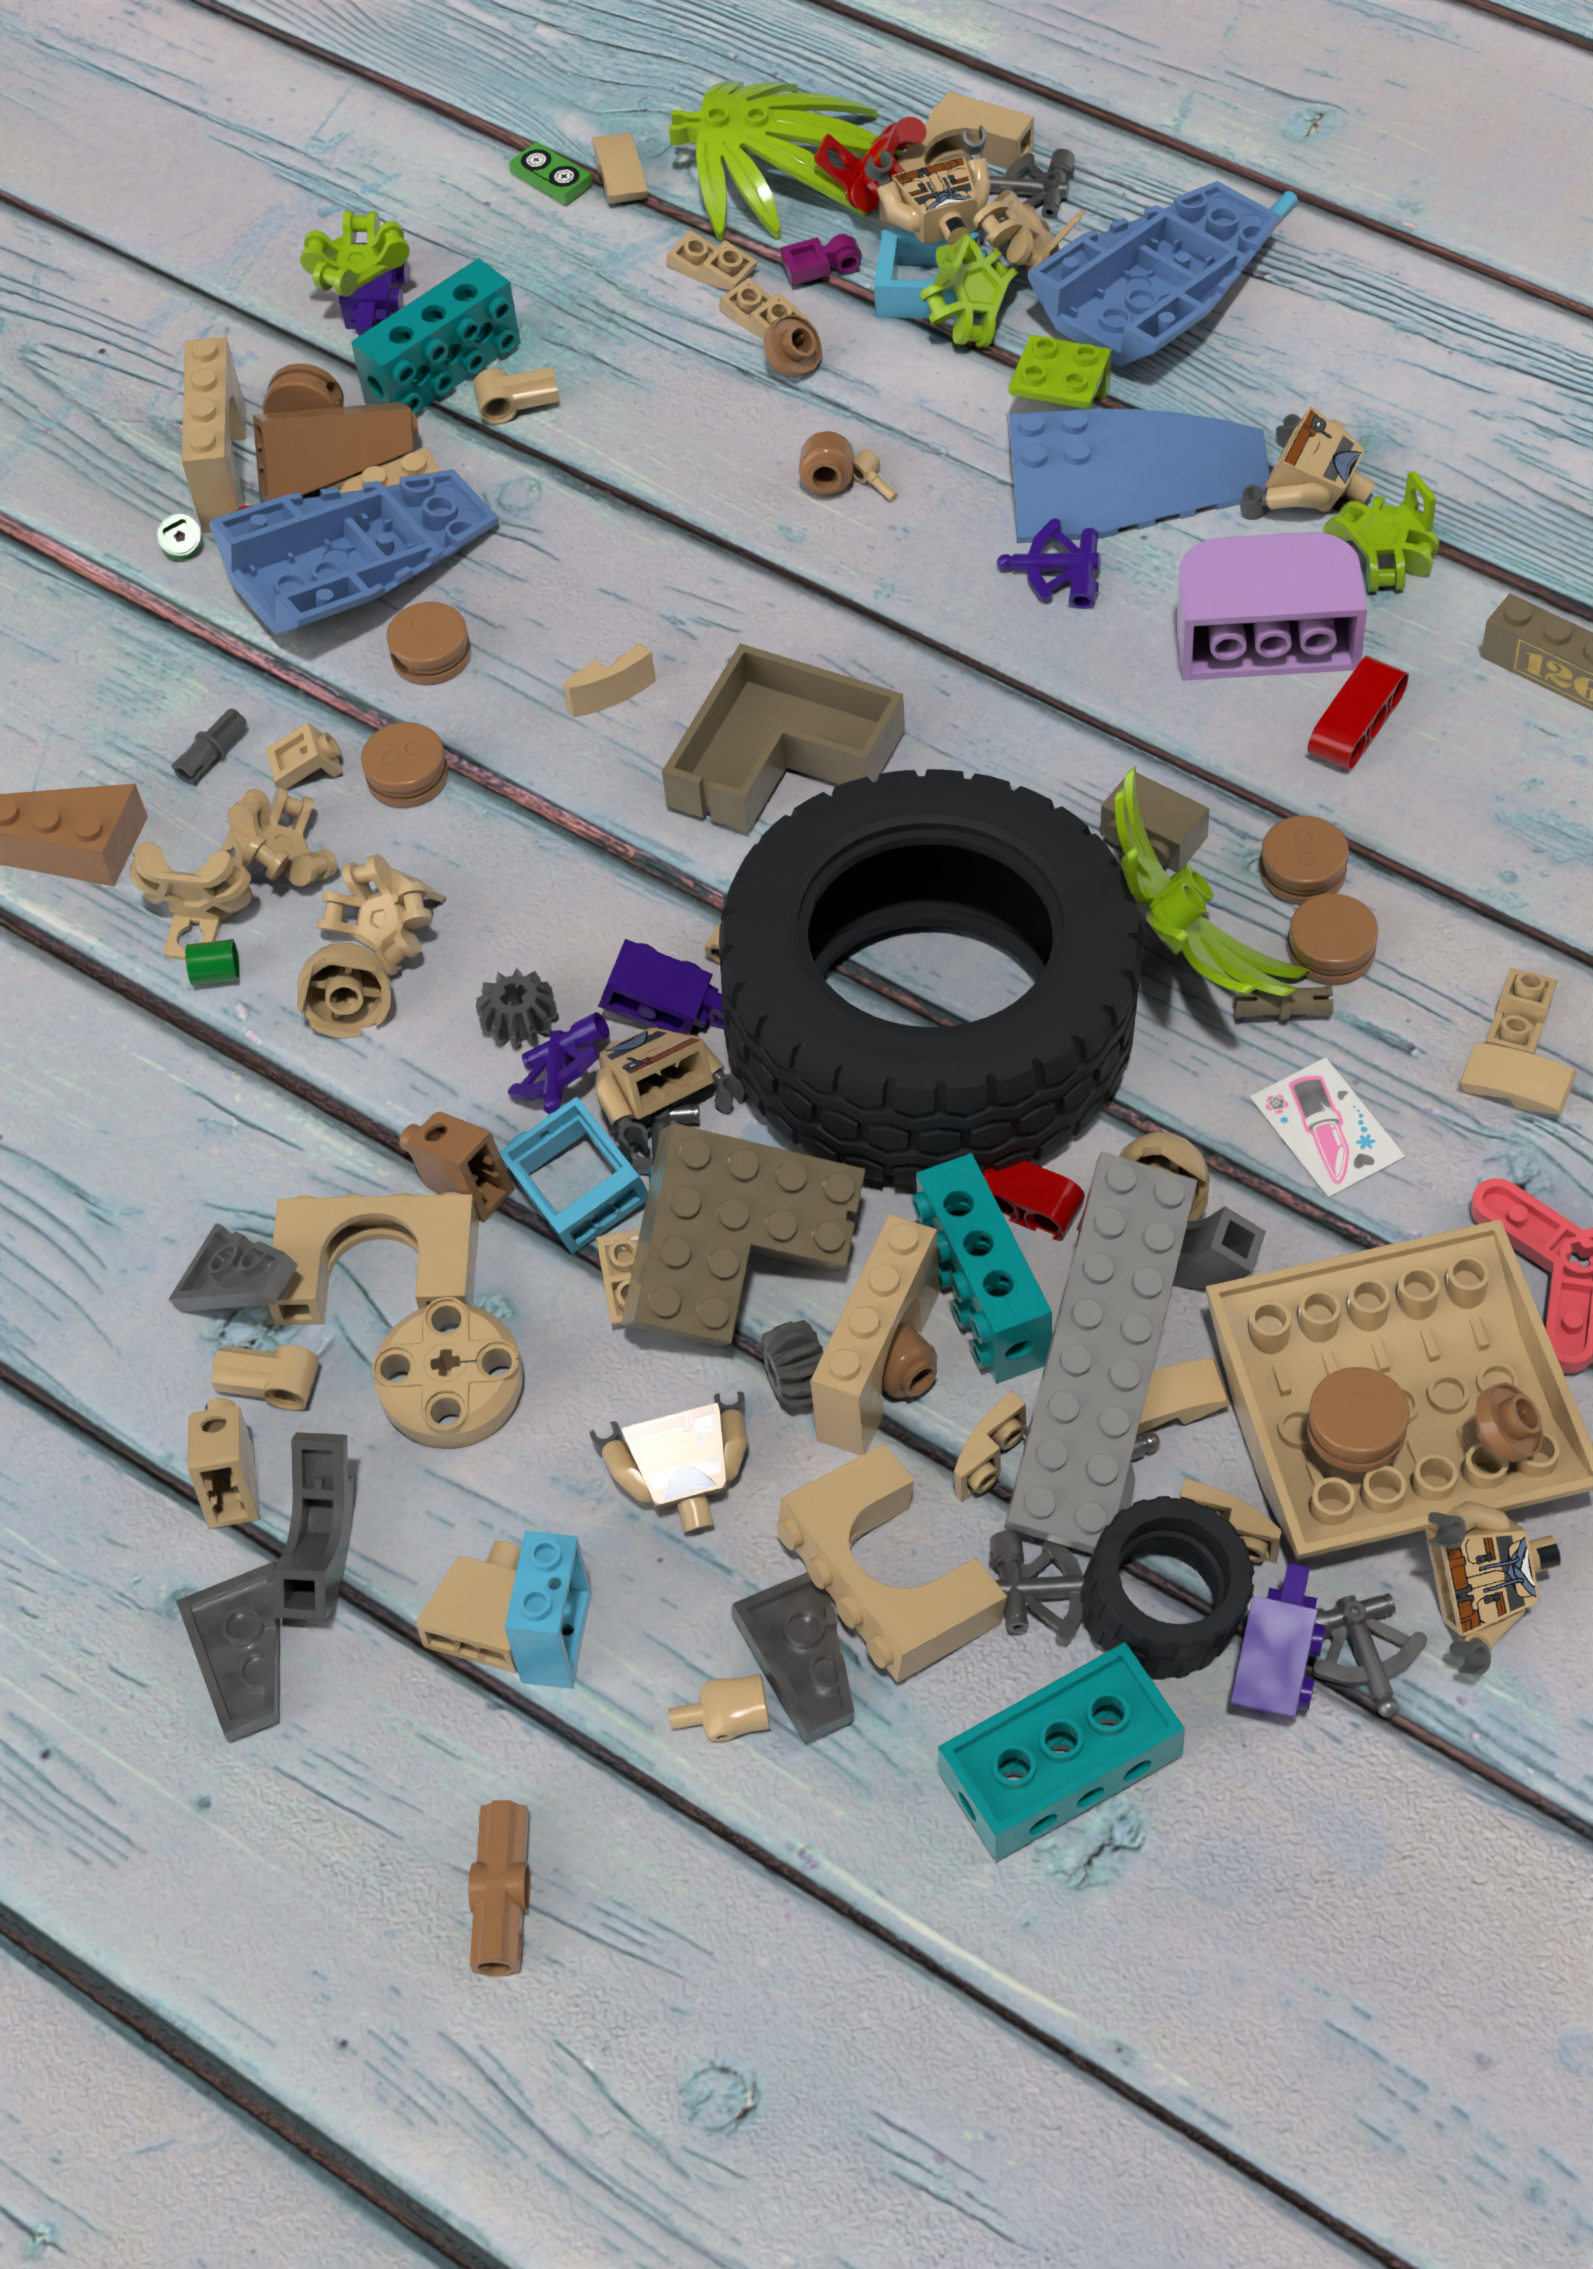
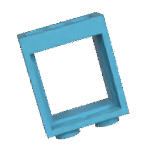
[874,230,987,320]
[499,1097,648,1255]
[505,1531,592,1689]

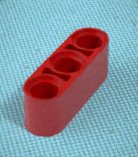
[1307,656,1409,771]
[983,1161,1085,1240]

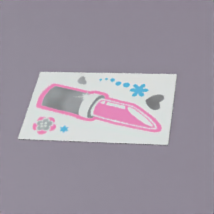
[1249,1057,1406,1198]

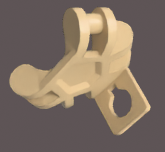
[973,189,1087,272]
[220,787,337,887]
[130,842,252,961]
[317,854,446,975]

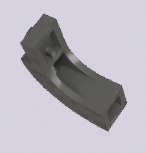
[1077,1207,1266,1288]
[273,1432,353,1621]

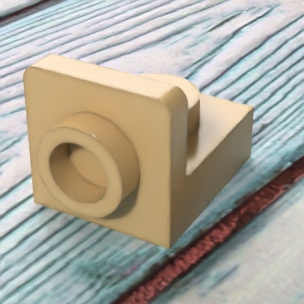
[266,722,342,789]

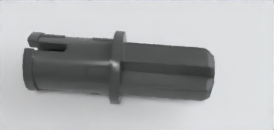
[171,708,247,785]

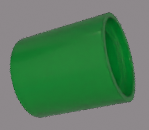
[185,939,240,986]

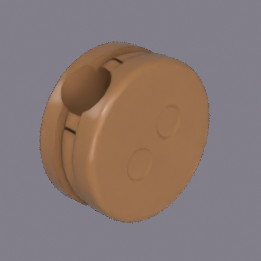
[263,363,344,414]
[386,602,471,685]
[361,722,448,808]
[1260,816,1349,905]
[1288,894,1378,985]
[1307,1367,1409,1472]

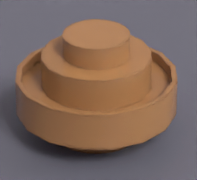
[763,314,822,378]
[1475,1382,1543,1462]

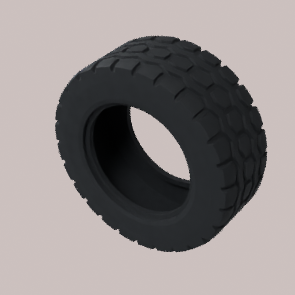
[719,769,1143,1186]

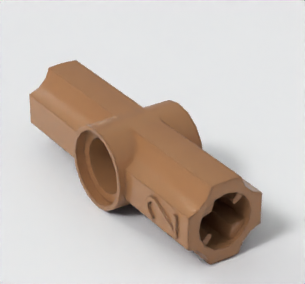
[468,1800,531,1977]

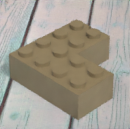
[662,643,905,833]
[621,1123,865,1347]

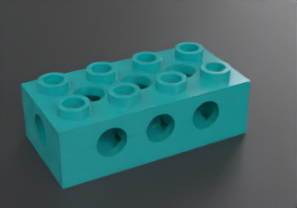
[351,258,521,414]
[911,1153,1052,1384]
[938,1642,1185,1862]

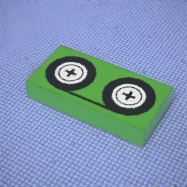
[509,142,593,206]

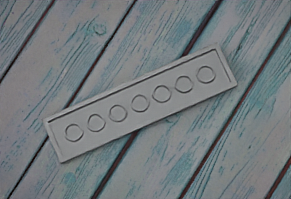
[1004,1151,1198,1554]

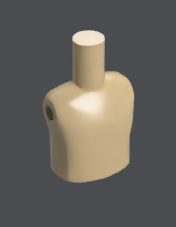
[668,1674,770,1742]

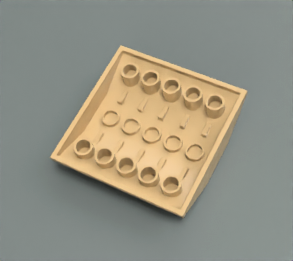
[1206,1219,1593,1560]

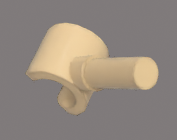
[852,449,898,502]

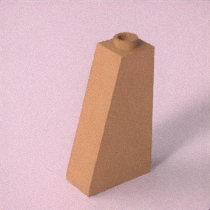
[253,402,418,502]

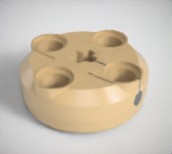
[372,1297,523,1449]

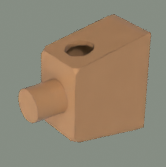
[399,1111,514,1223]

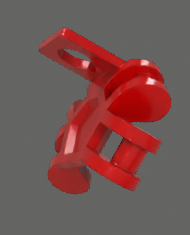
[814,117,926,212]

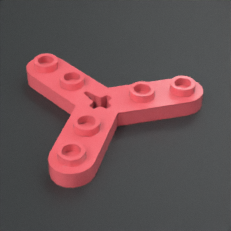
[1471,1178,1593,1373]

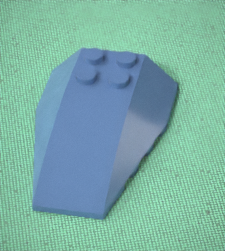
[1028,181,1281,367]
[1007,409,1270,543]
[210,469,498,635]

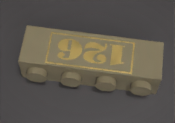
[1481,593,1593,711]

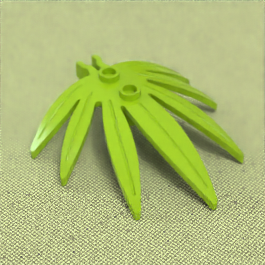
[669,82,904,242]
[1115,765,1310,996]

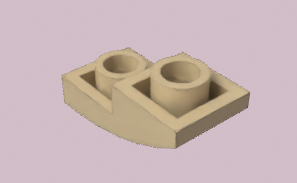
[591,132,648,204]
[666,230,758,290]
[719,277,808,339]
[563,643,656,717]
[1485,968,1558,1054]
[1460,1042,1577,1115]
[596,1229,640,1327]
[1137,1357,1231,1435]
[954,1391,1026,1502]
[1180,1478,1282,1563]

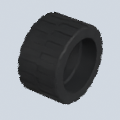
[1080,1496,1254,1678]

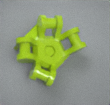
[300,211,410,297]
[919,234,1018,348]
[1323,471,1440,592]

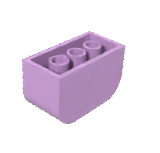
[1177,532,1367,680]

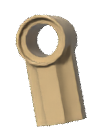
[473,366,560,425]
[211,1345,319,1411]

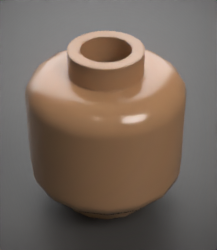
[798,431,855,495]
[882,1322,937,1398]

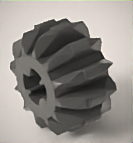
[476,967,557,1050]
[761,1320,823,1409]

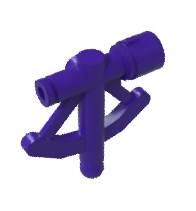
[997,518,1101,609]
[508,1012,610,1114]

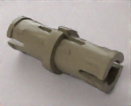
[1233,983,1334,1021]

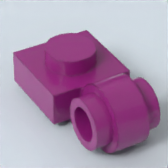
[780,234,862,285]

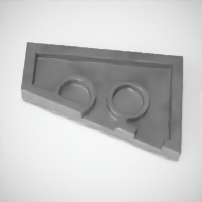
[168,1223,298,1311]
[176,1561,279,1742]
[731,1572,854,1743]

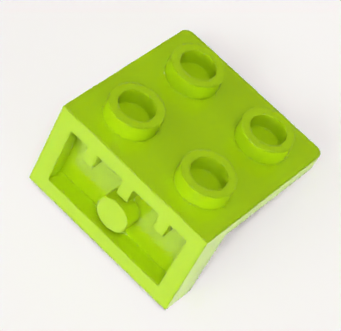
[1009,334,1112,409]

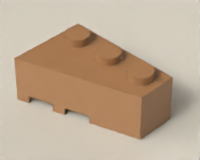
[0,784,148,886]

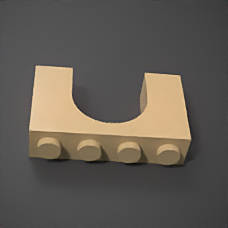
[879,91,1034,232]
[182,337,246,533]
[268,1192,479,1325]
[810,1214,940,1456]
[776,1443,1007,1683]

